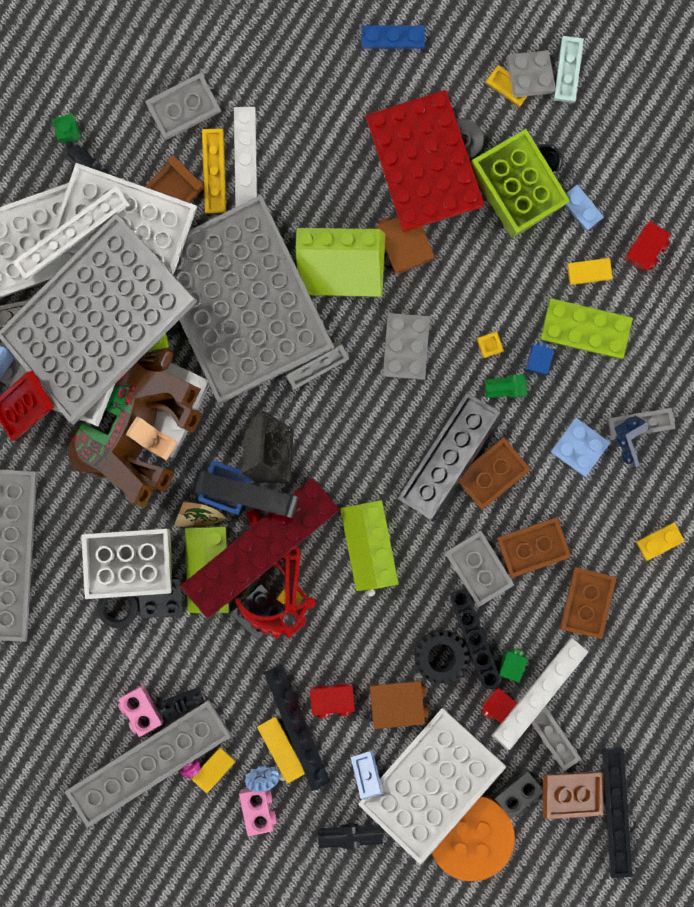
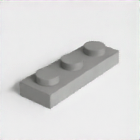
[284,340,349,389]
[608,408,675,440]
[531,706,581,771]

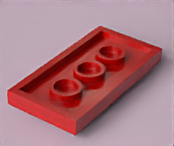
[0,370,54,442]

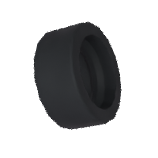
[97,596,139,628]

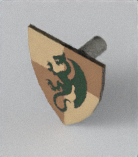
[174,492,227,527]

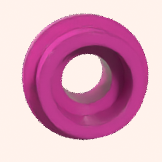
[180,759,201,778]

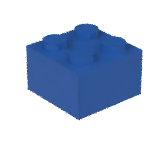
[198,460,254,515]

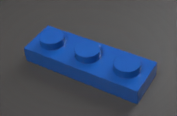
[361,25,425,49]

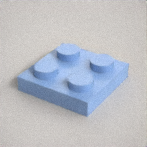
[551,418,610,477]

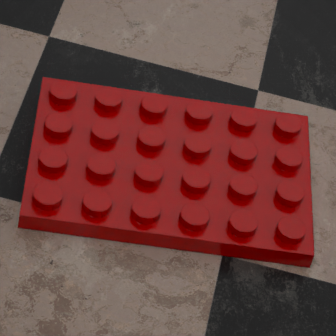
[365,90,484,232]

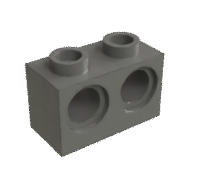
[493,768,543,819]

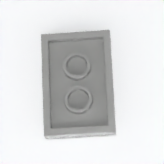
[145,73,221,140]
[383,313,430,380]
[444,530,514,607]

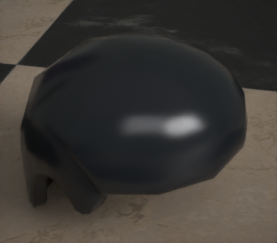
[537,144,563,174]

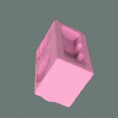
[118,684,164,737]
[239,789,277,836]

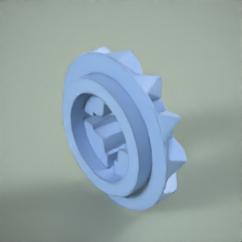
[245,765,279,792]

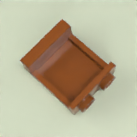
[145,155,204,203]
[376,217,435,275]
[369,679,428,729]

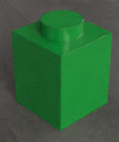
[52,114,82,145]
[498,648,528,683]

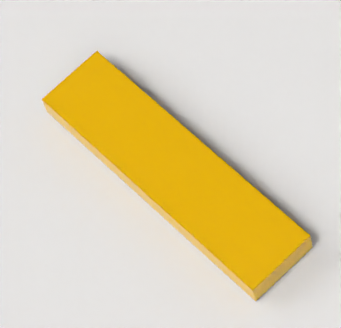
[202,129,227,214]

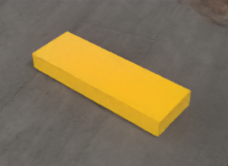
[257,716,305,784]

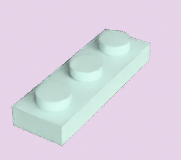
[554,36,584,103]

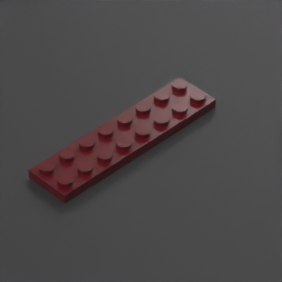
[180,477,340,620]

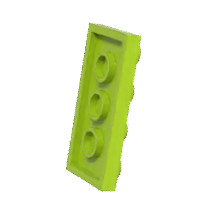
[540,298,633,359]

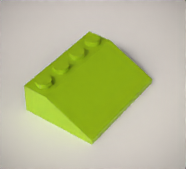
[471,129,570,238]
[296,228,385,297]

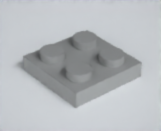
[506,51,556,98]

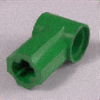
[484,374,528,398]

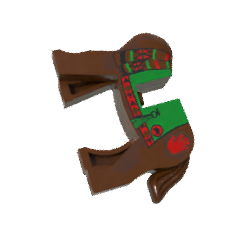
[68,348,202,508]

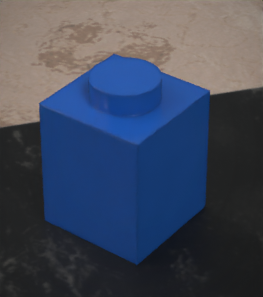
[525,342,554,376]

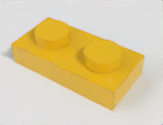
[636,522,685,561]

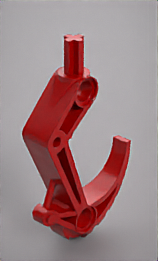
[235,509,316,638]

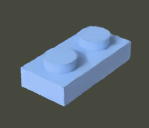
[565,185,603,231]
[351,751,383,800]

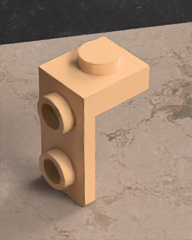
[126,417,178,461]

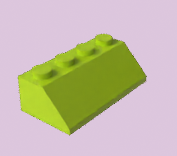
[340,500,398,591]
[185,526,231,613]

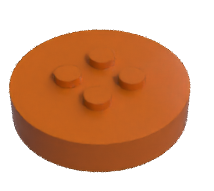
[432,794,515,881]

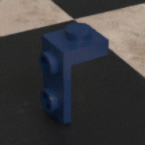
[614,415,649,468]

